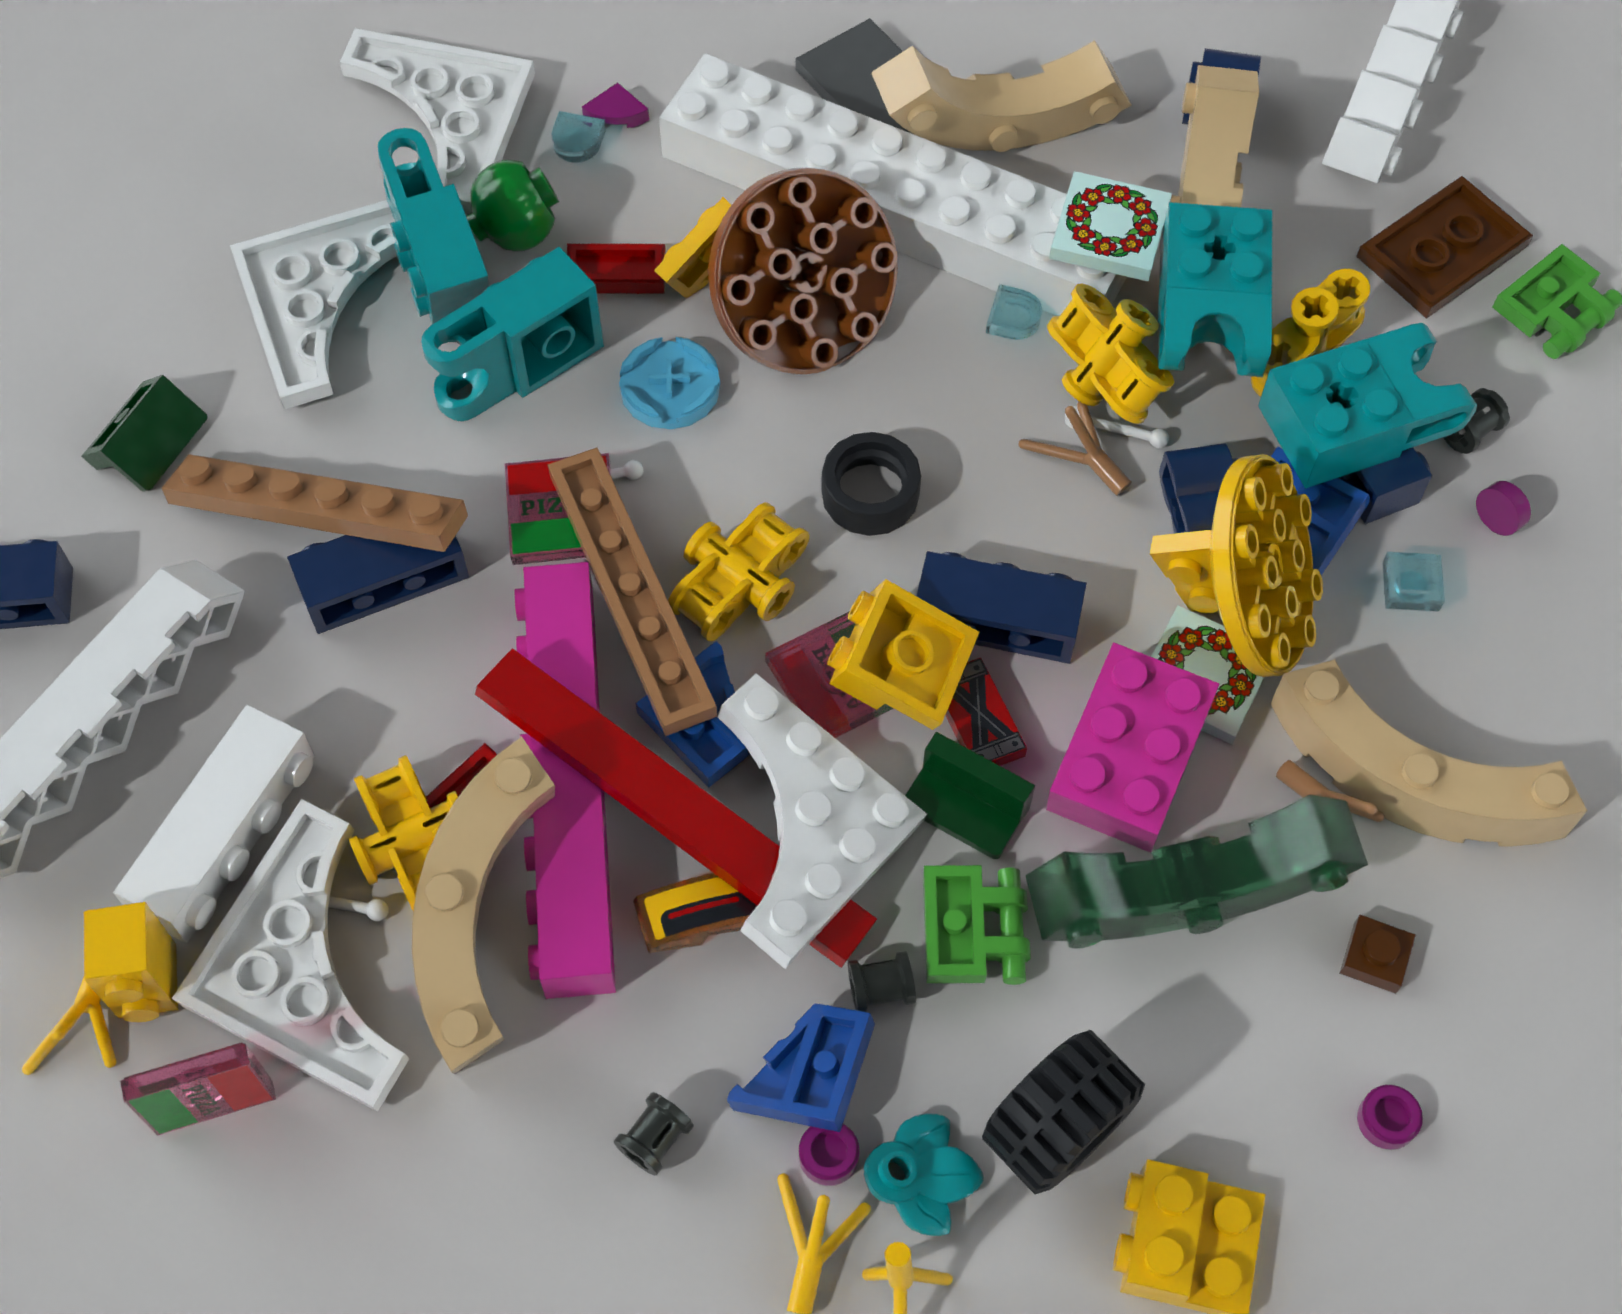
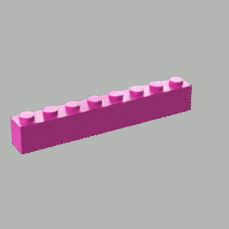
[514,562,616,999]

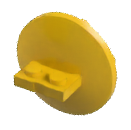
[1150,454,1323,677]

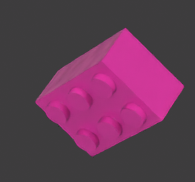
[1046,642,1219,853]

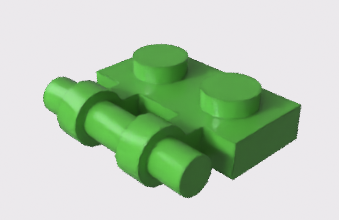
[1492,244,1622,359]
[923,865,1031,985]

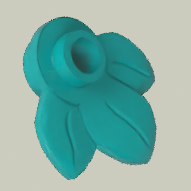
[864,1114,984,1236]

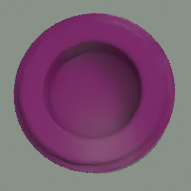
[1476,481,1531,536]
[1357,1085,1423,1150]
[799,1124,860,1186]

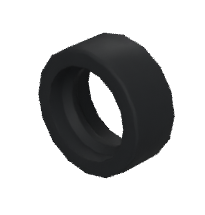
[821,432,921,536]

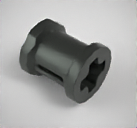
[1443,388,1510,454]
[847,951,916,1012]
[613,1092,694,1176]

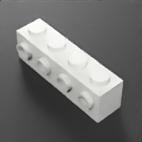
[113,705,315,944]

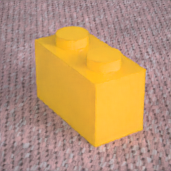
[84,902,178,1022]

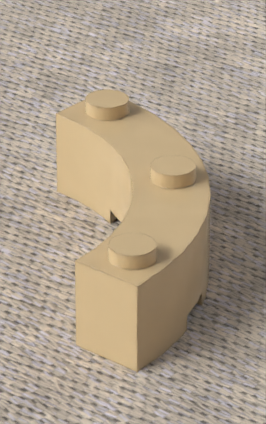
[871,40,1132,152]
[1170,65,1259,343]
[1270,659,1587,847]
[412,737,555,1074]

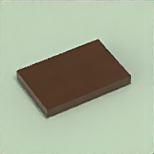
[1356,176,1533,319]

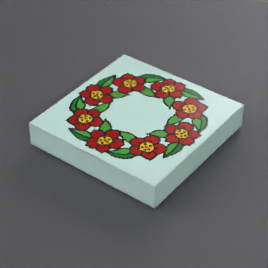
[1049,171,1172,281]
[1151,606,1265,745]

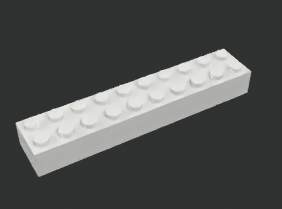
[659,53,1127,316]

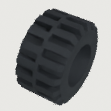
[982,1030,1145,1194]

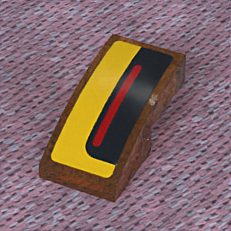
[633,873,757,953]

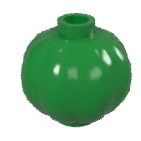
[466,160,559,252]

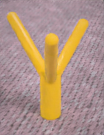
[22,976,117,1075]
[777,1173,871,1314]
[862,1242,953,1314]

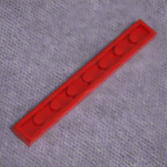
[475,648,877,968]

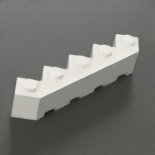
[1322,0,1464,183]
[0,560,245,878]

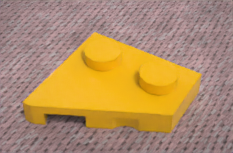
[654,197,731,299]

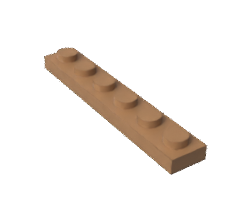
[548,447,717,736]
[161,454,468,552]

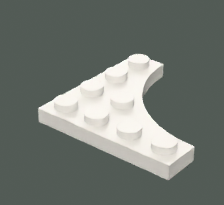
[340,28,535,214]
[230,200,397,410]
[717,673,927,969]
[172,799,409,1112]

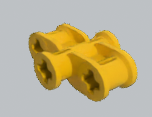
[1251,268,1370,396]
[1047,283,1174,424]
[668,502,810,641]
[349,755,458,911]

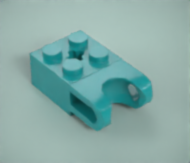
[377,128,489,324]
[1158,202,1272,377]
[421,247,604,422]
[1258,323,1477,488]

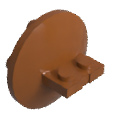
[708,168,898,374]

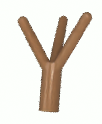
[1018,402,1132,496]
[1276,760,1384,881]

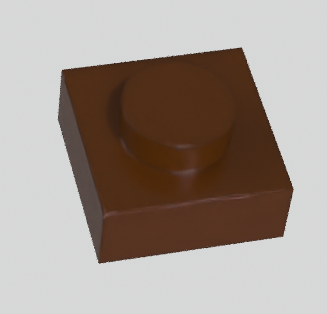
[1340,914,1416,994]

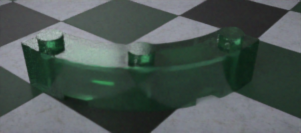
[1025,795,1368,949]

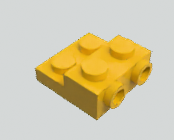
[827,579,979,730]
[1113,1159,1266,1314]

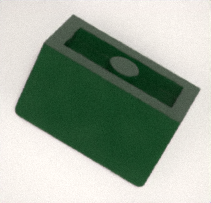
[81,375,208,492]
[905,732,1035,859]

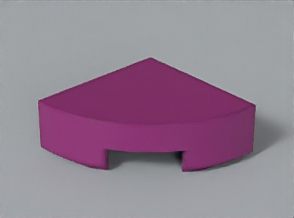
[582,82,649,128]

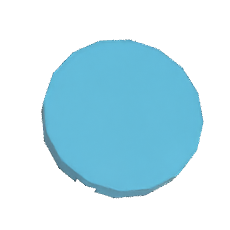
[619,337,720,430]

